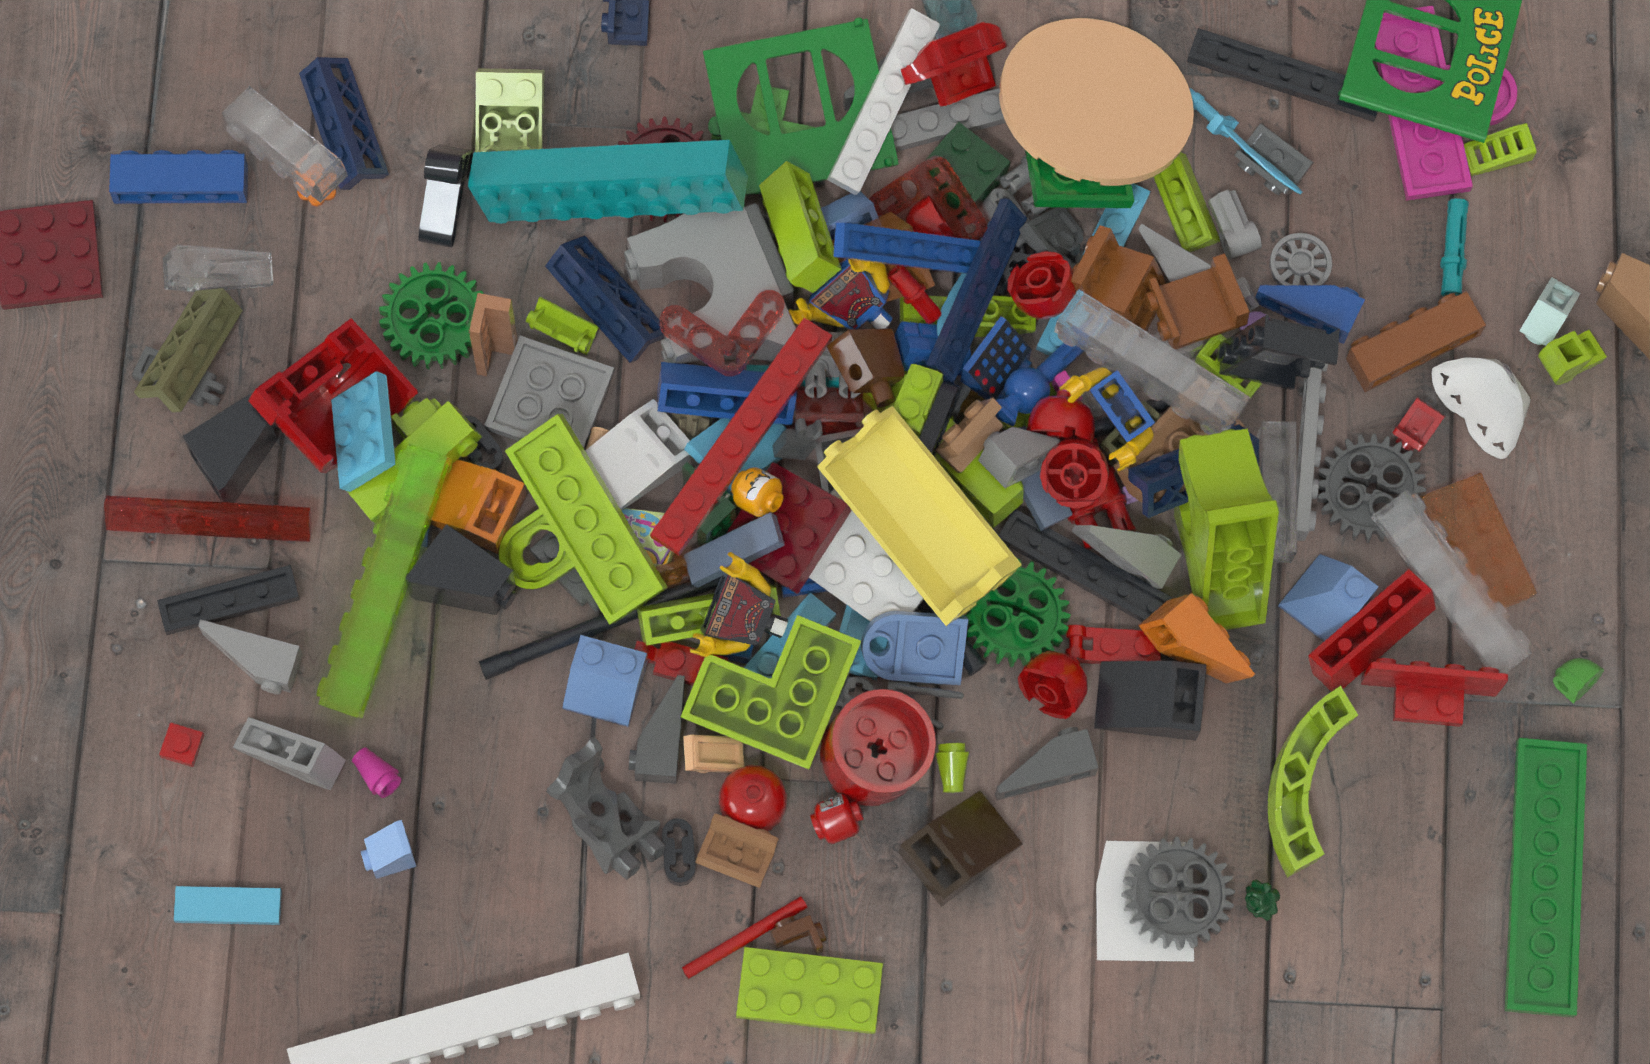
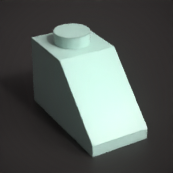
[1520,277,1581,346]

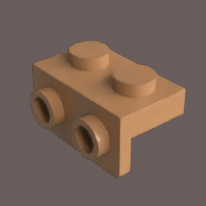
[935,398,1003,473]
[696,814,779,888]

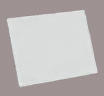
[1096,841,1194,962]

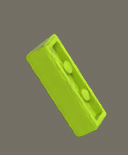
[1154,152,1220,252]

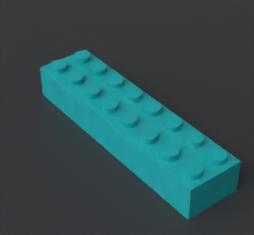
[468,140,748,224]

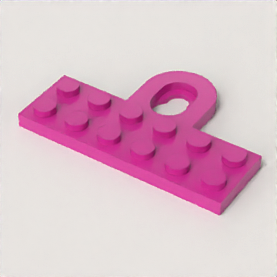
[1375,6,1517,201]

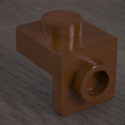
[771,915,827,955]

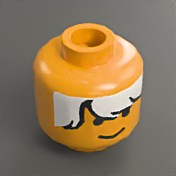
[731,467,783,517]

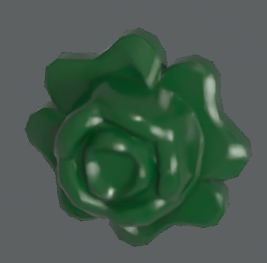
[1245,879,1280,921]

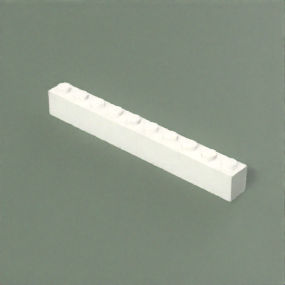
[287,953,640,1064]

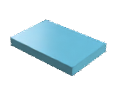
[684,418,787,496]

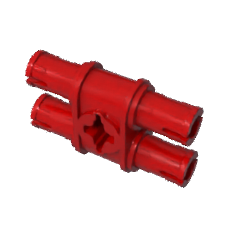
[1067,439,1136,550]

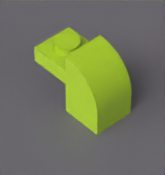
[1538,330,1607,385]

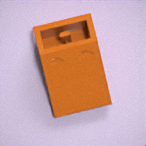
[406,460,527,554]
[1138,593,1255,683]

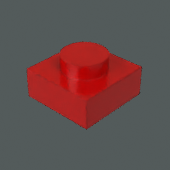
[159,723,205,767]

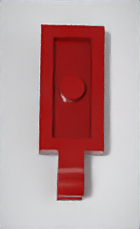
[634,641,728,686]

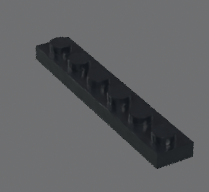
[1187,28,1378,122]
[999,509,1174,622]

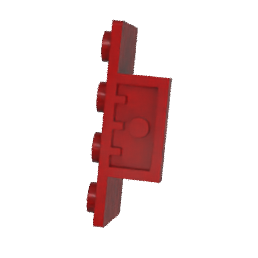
[1361,658,1508,727]

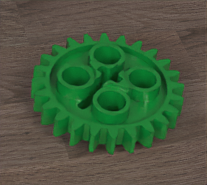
[379,262,484,370]
[965,558,1071,667]

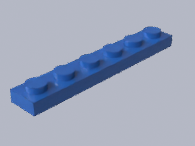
[833,223,981,274]

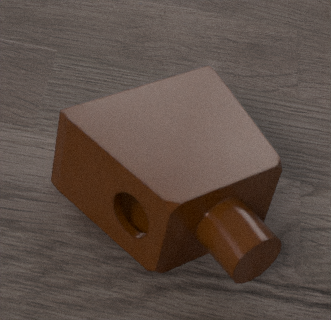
[827,329,905,408]

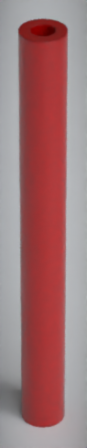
[681,896,808,979]

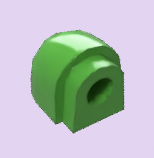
[1553,658,1604,704]

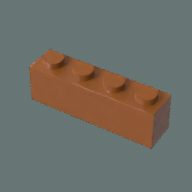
[1346,291,1486,392]

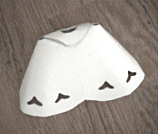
[1432,357,1530,459]

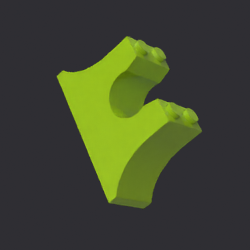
[1174,428,1279,630]

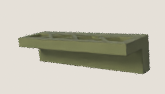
[134,288,243,413]

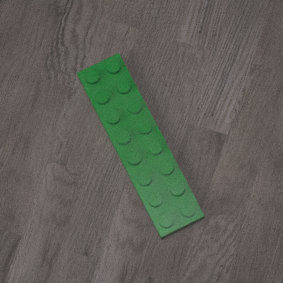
[1505,738,1587,1018]

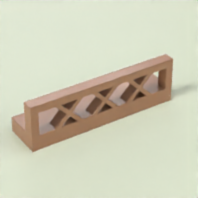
[469,293,518,376]

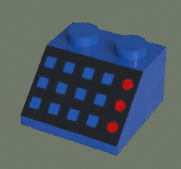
[960,316,1032,400]

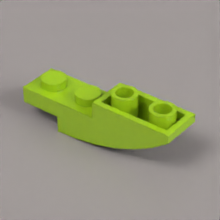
[899,295,1036,337]

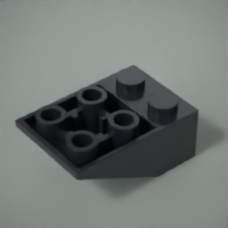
[1094,661,1206,741]

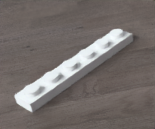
[827,8,940,195]

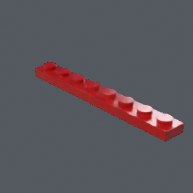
[650,318,832,556]

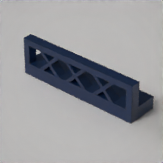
[299,57,389,190]
[545,235,665,363]
[1128,424,1259,518]

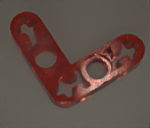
[869,156,988,241]
[660,290,785,376]

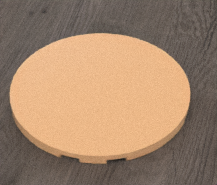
[999,18,1194,186]

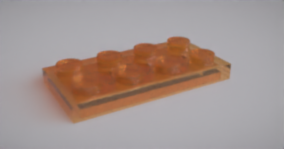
[1419,473,1537,621]

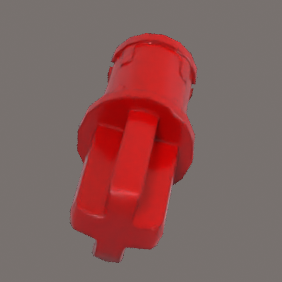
[887,265,942,324]

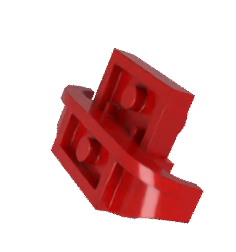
[901,22,1008,107]

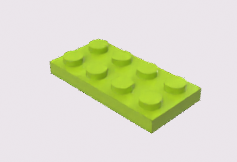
[736,947,883,1034]

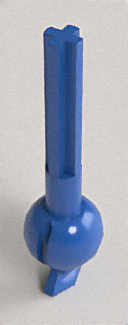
[996,316,1114,426]

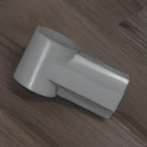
[1208,190,1262,260]

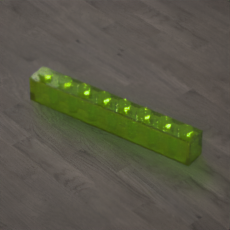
[316,443,452,719]

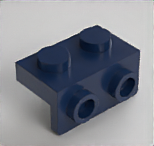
[601,0,650,46]

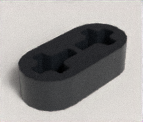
[465,416,503,471]
[662,818,696,886]

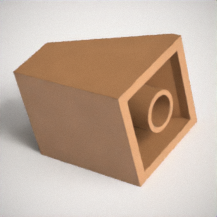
[1595,253,1650,360]

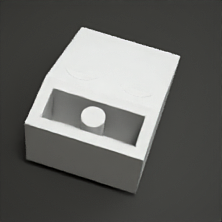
[585,399,691,510]

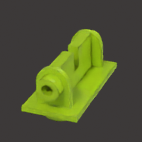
[525,297,599,355]

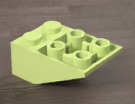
[475,68,544,152]

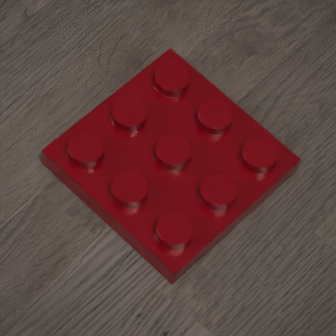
[0,200,103,310]
[726,462,852,594]

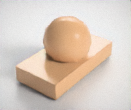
[683,735,744,773]

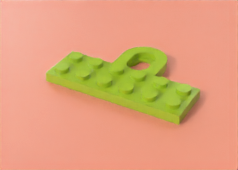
[499,414,668,625]

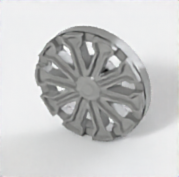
[1269,233,1332,285]

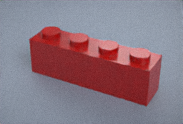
[1308,569,1436,692]

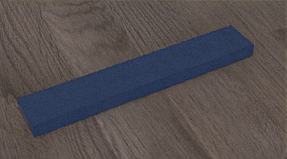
[926,198,1027,384]

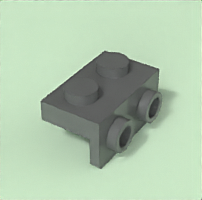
[1234,123,1314,196]

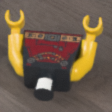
[690,552,788,657]

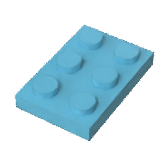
[331,371,396,492]

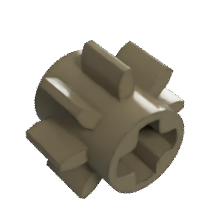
[671,413,713,440]

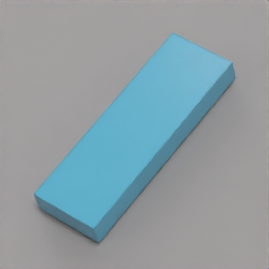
[174,886,282,925]

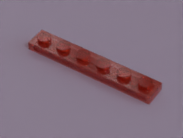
[104,495,312,542]

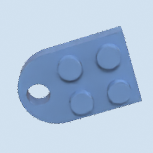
[861,611,968,685]

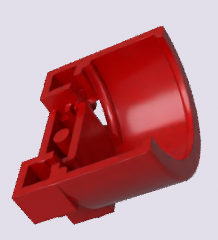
[248,318,418,473]

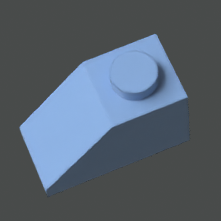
[361,820,416,879]

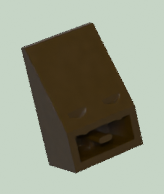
[899,790,1023,907]

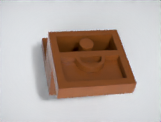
[1071,225,1167,344]

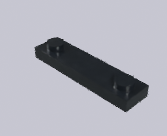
[157,565,300,635]

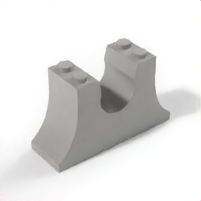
[624,207,796,366]

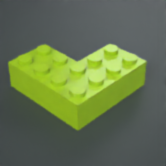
[681,615,861,770]

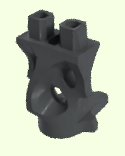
[546,737,666,880]

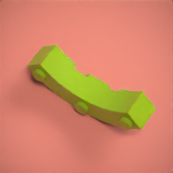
[1268,686,1358,878]

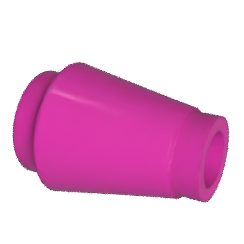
[352,747,401,798]

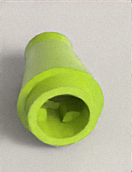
[935,743,969,793]

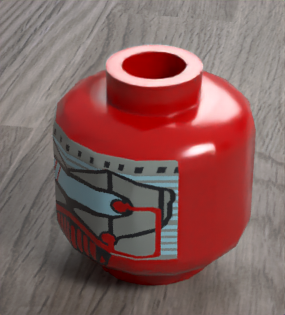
[810,794,864,844]

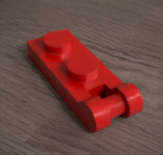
[1065,625,1161,664]

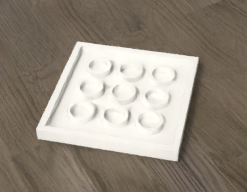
[809,489,924,622]

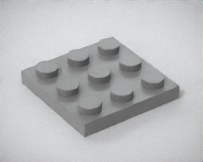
[484,335,615,450]

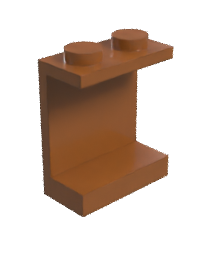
[1145,253,1250,351]

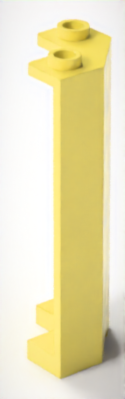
[817,406,1022,626]

